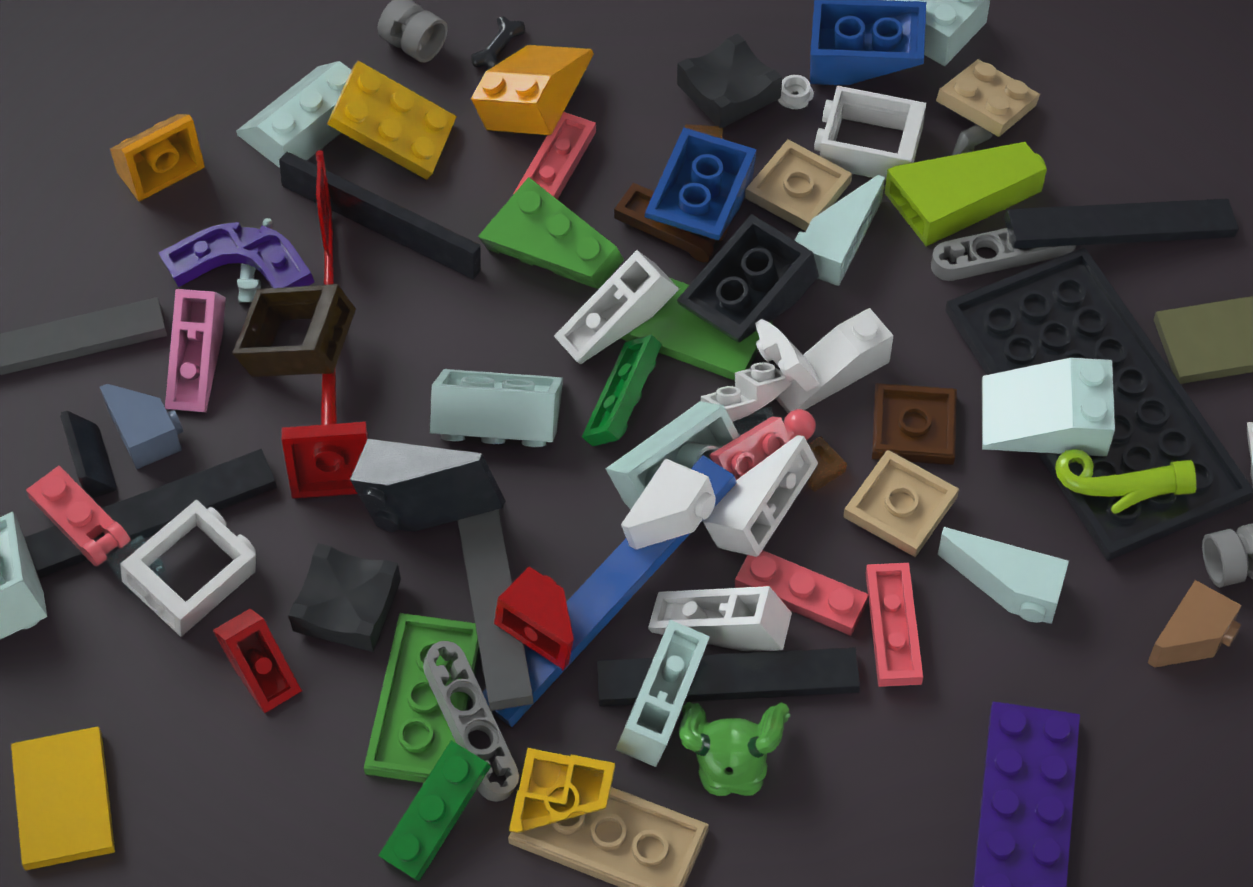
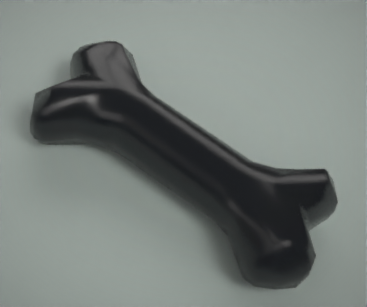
[471,16,525,69]

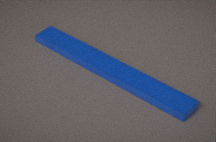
[482,455,737,727]

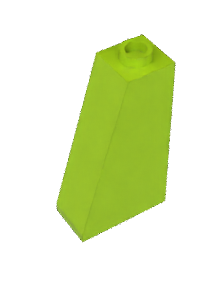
[885,142,1047,246]

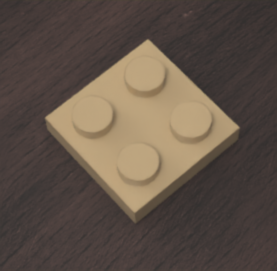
[936,59,1040,137]
[745,139,852,231]
[843,450,959,557]

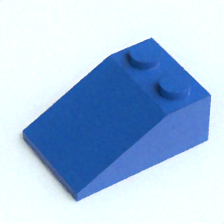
[810,0,927,85]
[645,127,757,240]

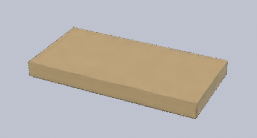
[508,787,709,887]

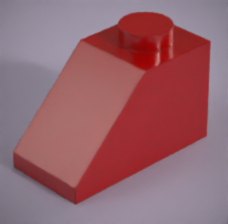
[494,566,574,670]
[213,609,302,713]

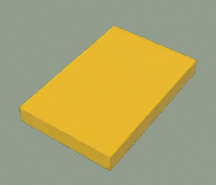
[11,726,115,871]

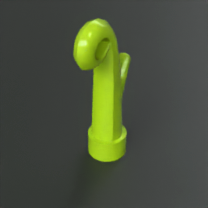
[1055,449,1196,514]

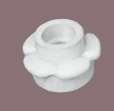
[778,75,814,109]

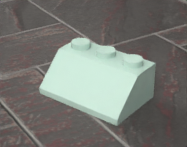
[236,61,351,168]
[430,369,563,447]
[605,401,740,509]

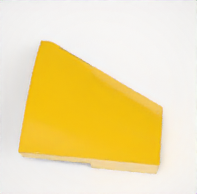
[509,748,615,833]

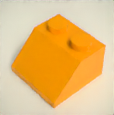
[110,114,205,202]

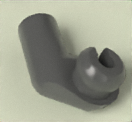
[952,125,993,155]

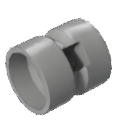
[377,0,448,62]
[1202,523,1253,588]

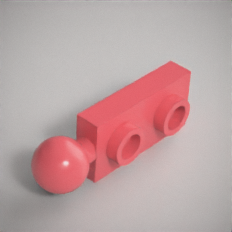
[709,409,816,480]

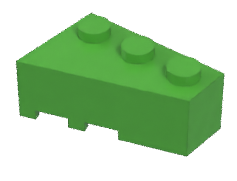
[478,177,624,289]

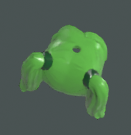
[679,702,790,796]

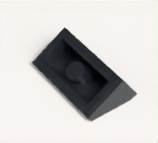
[60,411,117,498]

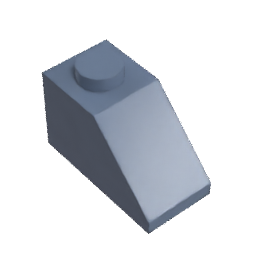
[100,384,184,470]

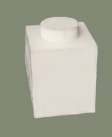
[621,458,716,549]

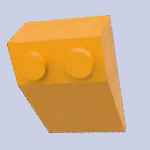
[471,45,594,135]

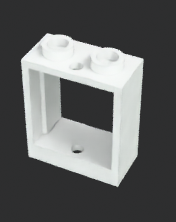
[814,86,926,180]
[120,499,256,637]

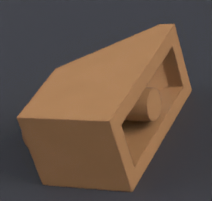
[1148,580,1242,668]

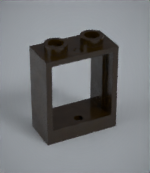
[232,284,356,377]

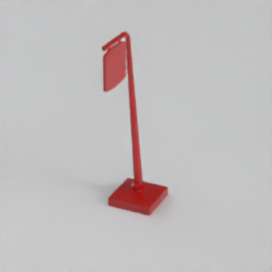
[281,150,368,499]

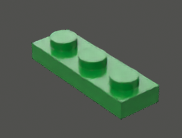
[582,334,662,447]
[378,740,491,881]

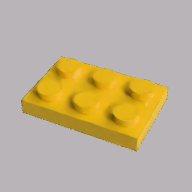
[327,61,457,180]

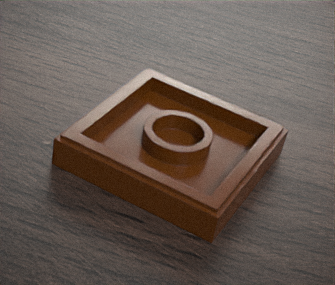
[872,383,957,465]

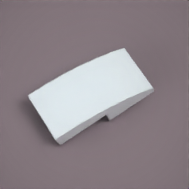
[755,319,820,392]
[701,362,791,422]

